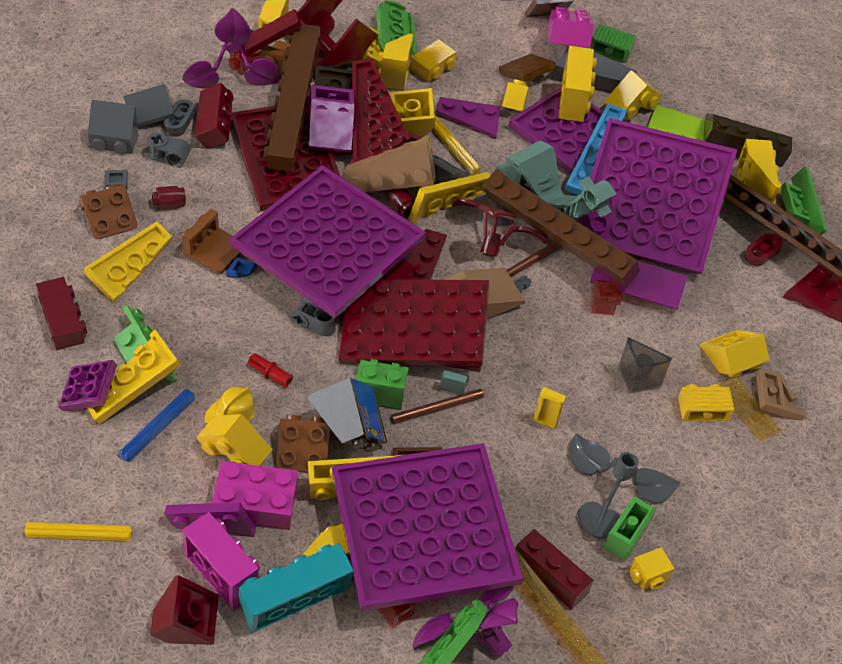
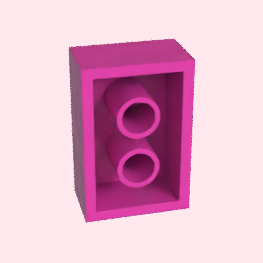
[548,6,594,48]
[212,461,298,530]
[182,512,260,611]

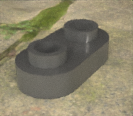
[164,100,195,135]

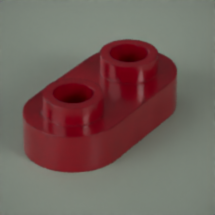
[744,233,783,266]

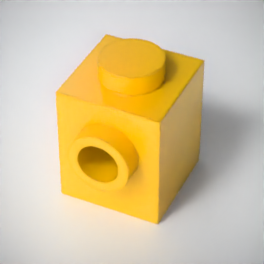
[630,547,674,590]

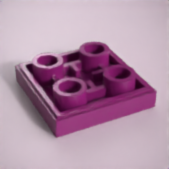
[59,360,117,411]

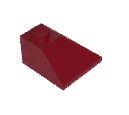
[150,575,219,645]

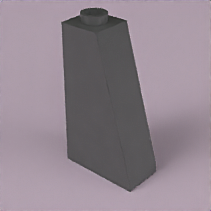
[552,45,637,93]

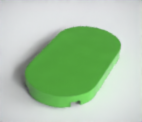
[376,0,417,57]
[419,599,487,664]

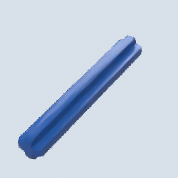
[119,389,195,462]

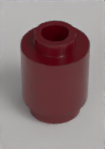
[152,186,186,210]
[387,188,415,218]

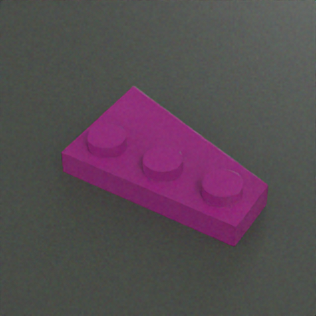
[437,97,501,139]
[164,502,257,537]

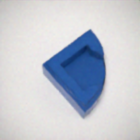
[226,257,257,278]

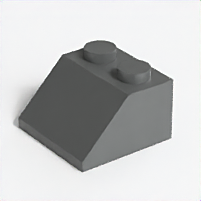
[88,100,139,154]

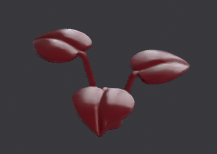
[451,198,547,257]

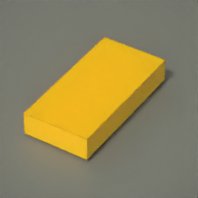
[534,387,566,429]

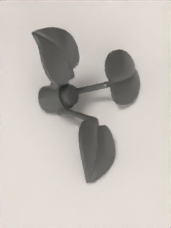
[570,434,680,539]

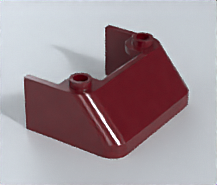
[288,0,379,68]

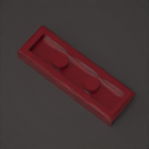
[243,9,302,56]

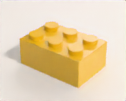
[559,46,597,122]

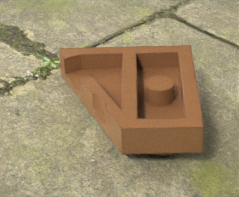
[756,368,806,421]

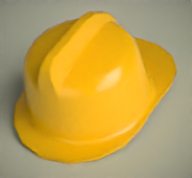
[204,387,255,423]

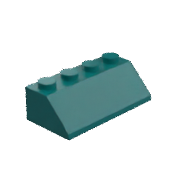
[238,543,353,634]

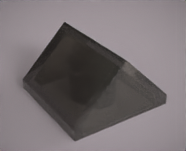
[618,337,672,394]

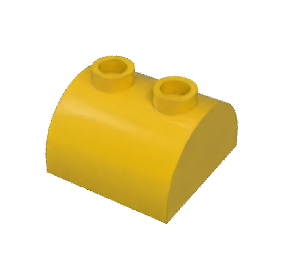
[390,88,435,137]

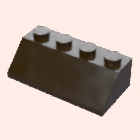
[703,113,792,167]

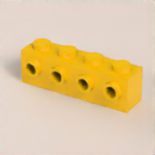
[308,455,402,500]

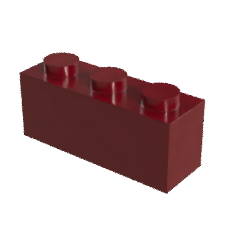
[195,82,234,149]
[36,276,88,351]
[515,529,594,610]

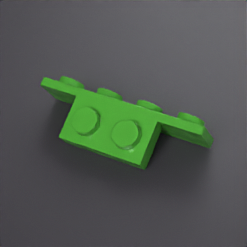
[781,166,827,236]
[113,304,178,383]

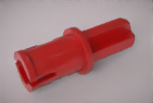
[247,353,294,389]

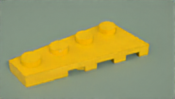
[408,172,490,224]
[84,221,172,303]
[87,330,181,424]

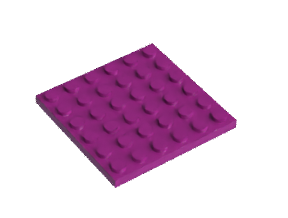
[577,118,737,275]
[229,165,426,318]
[332,443,523,611]

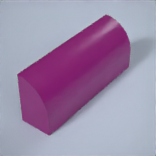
[590,261,688,310]

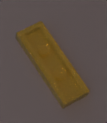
[719,377,780,441]

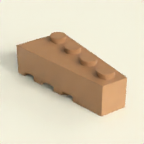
[343,135,436,192]

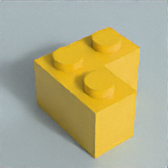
[604,70,662,121]
[196,414,273,466]

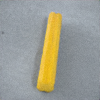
[432,115,481,175]
[25,522,132,541]

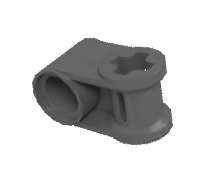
[147,133,191,168]
[290,298,336,336]

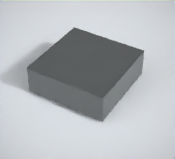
[105,170,128,190]

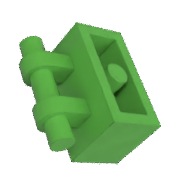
[356,359,409,409]

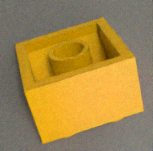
[378,34,413,91]
[699,330,770,377]

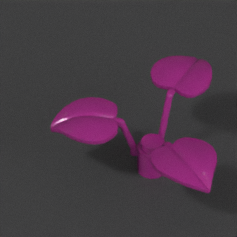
[182,8,282,88]
[412,585,518,657]

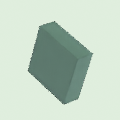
[440,370,468,395]

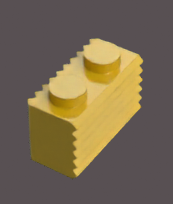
[410,39,457,82]
[678,384,734,421]

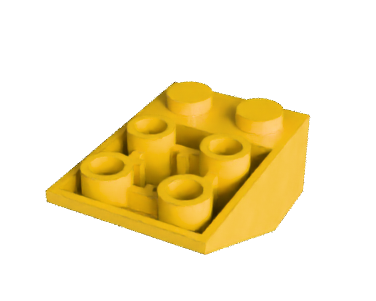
[736,139,781,204]

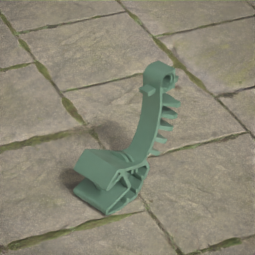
[496,141,616,220]

